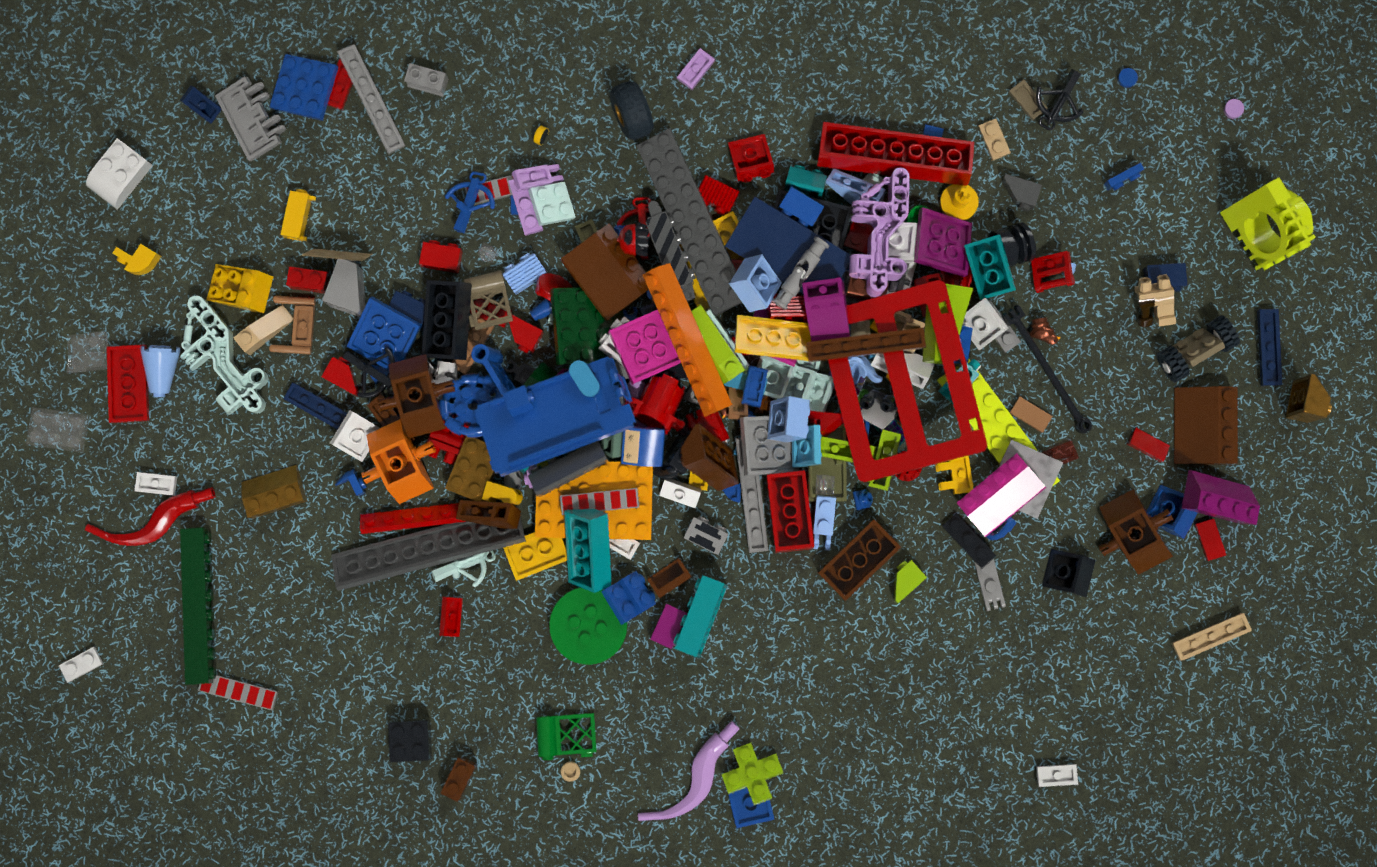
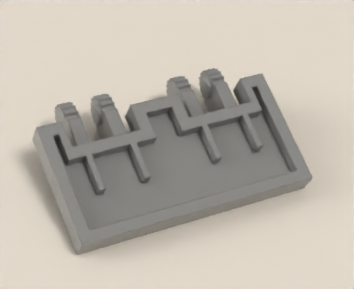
[215,76,286,161]

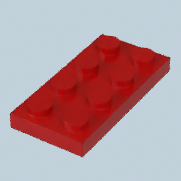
[107,345,149,423]

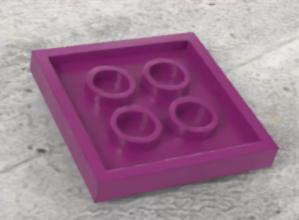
[914,207,972,277]

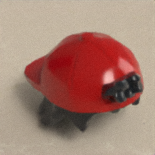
[617,222,649,257]

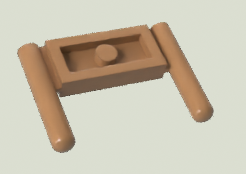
[269,296,316,354]

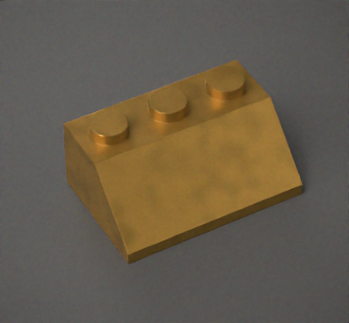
[1286,374,1332,423]
[241,465,307,519]

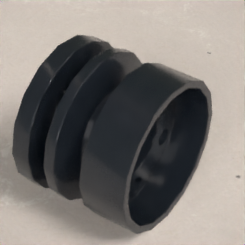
[988,222,1036,267]

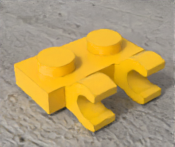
[935,456,974,495]

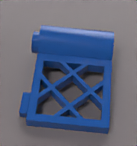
[471,344,516,395]

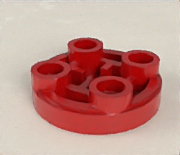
[535,273,573,302]

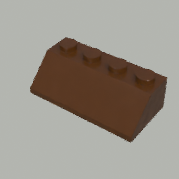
[681,423,739,491]

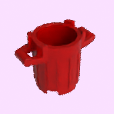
[623,374,685,435]

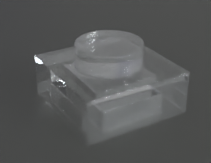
[815,475,835,496]

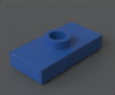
[741,365,768,408]

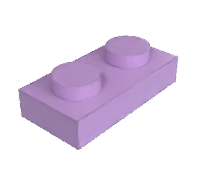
[677,48,715,90]

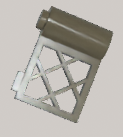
[464,270,513,330]

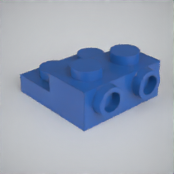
[602,571,656,625]

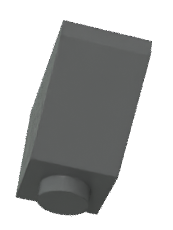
[1002,174,1042,211]

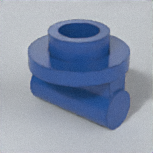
[853,489,873,511]

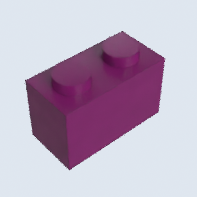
[650,604,688,649]

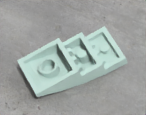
[757,356,834,412]

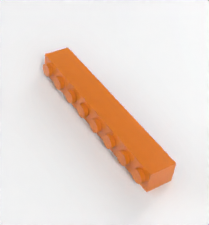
[643,263,732,417]

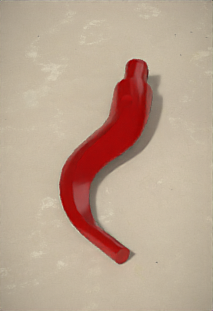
[85,487,216,546]

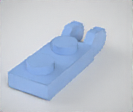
[813,495,836,550]

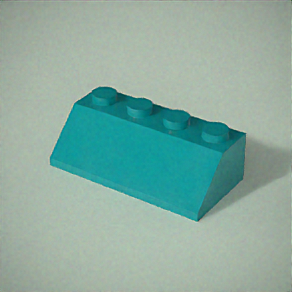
[564,509,612,593]
[673,575,728,658]

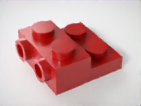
[728,134,774,183]

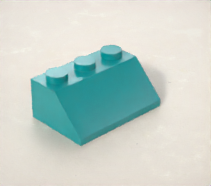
[964,234,1016,300]

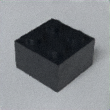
[388,719,432,763]

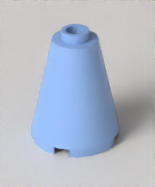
[140,345,180,397]

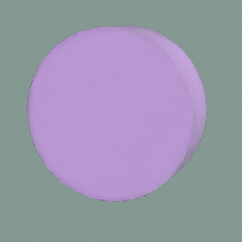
[1224,99,1244,119]

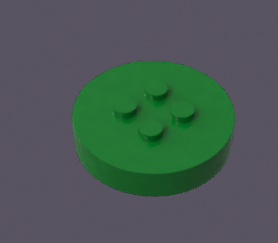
[549,588,628,665]

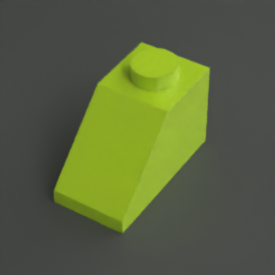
[894,560,927,603]

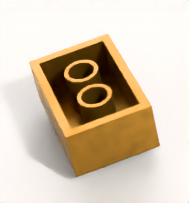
[445,436,495,502]

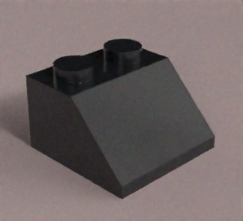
[1042,549,1096,597]

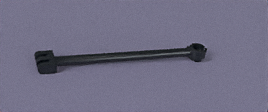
[1002,305,1092,434]

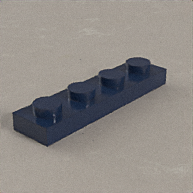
[1257,309,1282,386]
[283,383,348,430]

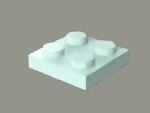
[528,182,575,226]

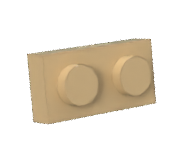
[978,119,1011,161]

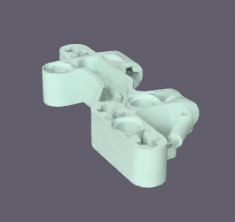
[180,296,269,415]

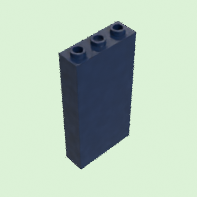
[725,197,851,294]

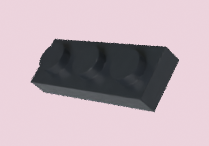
[942,513,996,569]

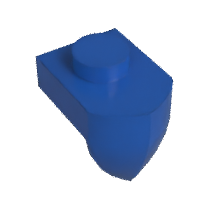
[335,469,367,496]

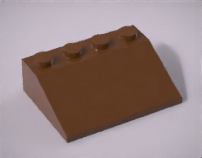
[560,224,649,321]
[1174,386,1238,465]

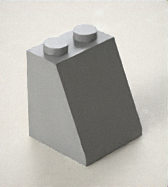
[322,259,366,317]

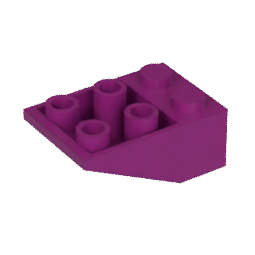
[802,277,850,342]

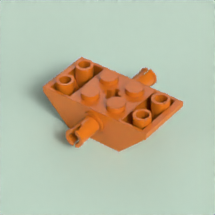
[361,419,436,504]

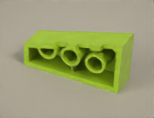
[923,284,973,364]

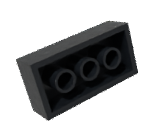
[422,280,472,360]

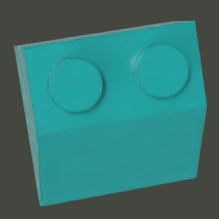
[784,165,827,200]

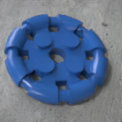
[439,373,503,438]

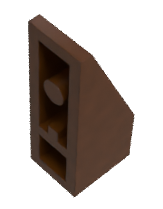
[456,500,521,529]

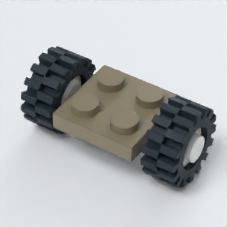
[1156,315,1240,383]

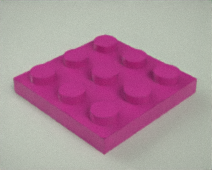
[608,310,681,385]

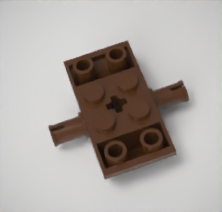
[377,354,455,439]
[1098,489,1174,575]

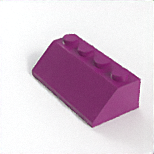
[1182,470,1260,525]

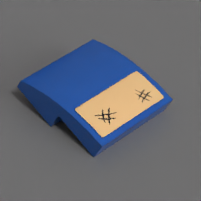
[621,426,665,467]

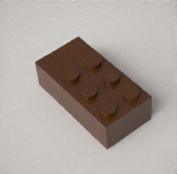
[818,519,901,601]

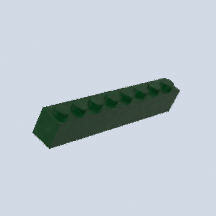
[180,528,216,685]

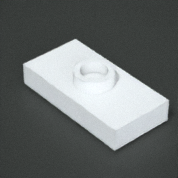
[659,479,702,508]

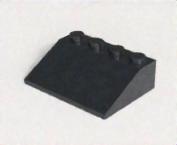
[774,189,853,249]

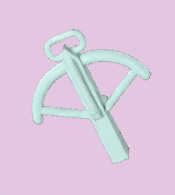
[432,550,496,587]

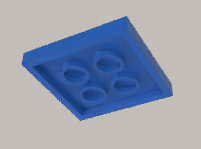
[269,54,339,121]
[347,297,422,370]

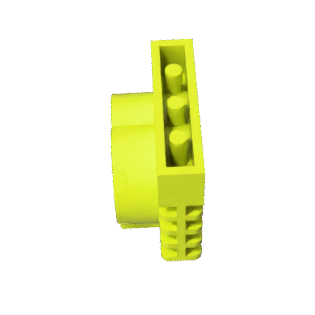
[1220,177,1316,271]

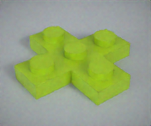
[721,743,783,805]

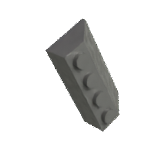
[528,441,609,497]

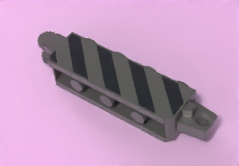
[646,200,696,302]

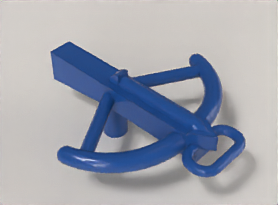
[445,172,495,233]

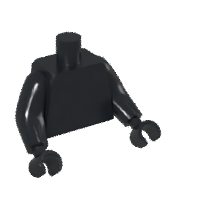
[653,415,692,479]

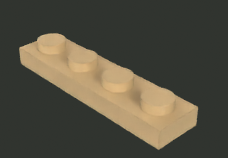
[1171,613,1252,661]

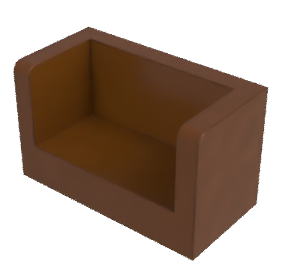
[647,558,691,598]

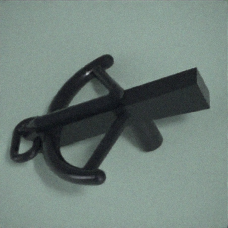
[1036,69,1084,130]
[343,347,395,398]

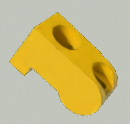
[482,481,523,506]

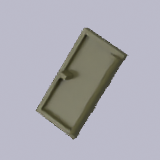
[808,425,847,502]

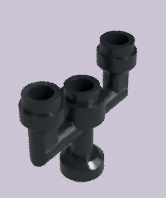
[859,388,901,423]

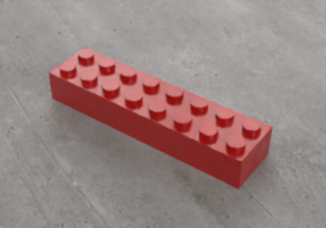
[817,122,974,186]

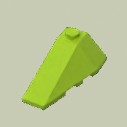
[691,304,745,384]

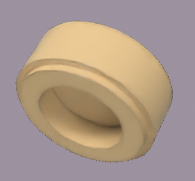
[561,762,580,782]

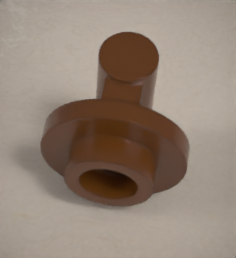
[753,395,772,415]

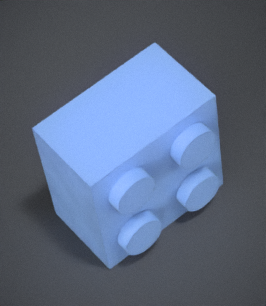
[729,254,782,312]
[767,396,810,443]

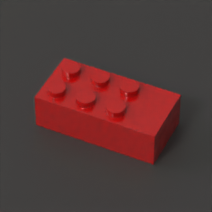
[766,470,814,553]

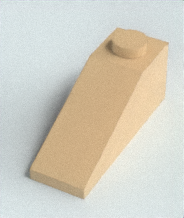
[233,305,294,355]

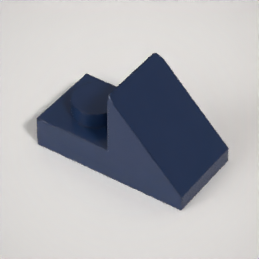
[180,86,222,124]

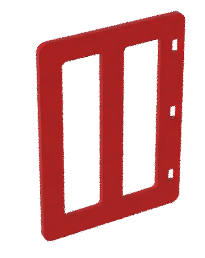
[828,280,988,482]

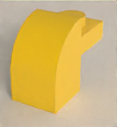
[113,244,161,275]

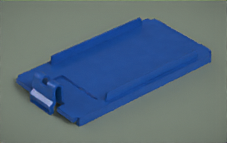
[474,357,636,477]

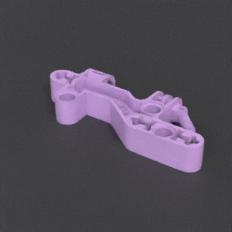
[849,168,910,298]

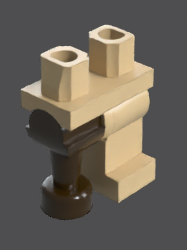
[1135,274,1176,327]

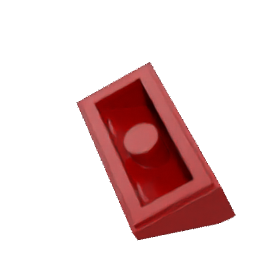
[1127,428,1170,462]

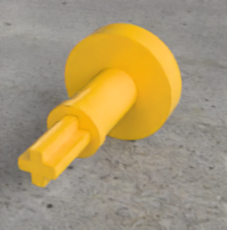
[940,184,979,221]

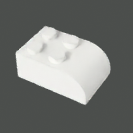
[86,138,153,210]

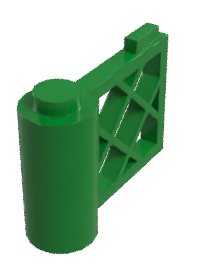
[536,713,596,760]

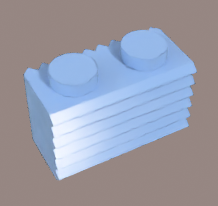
[502,253,547,295]

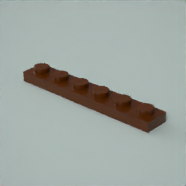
[806,327,926,362]

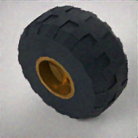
[609,81,654,140]

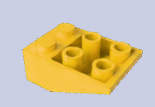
[206,264,273,313]

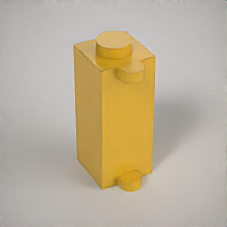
[280,189,316,241]

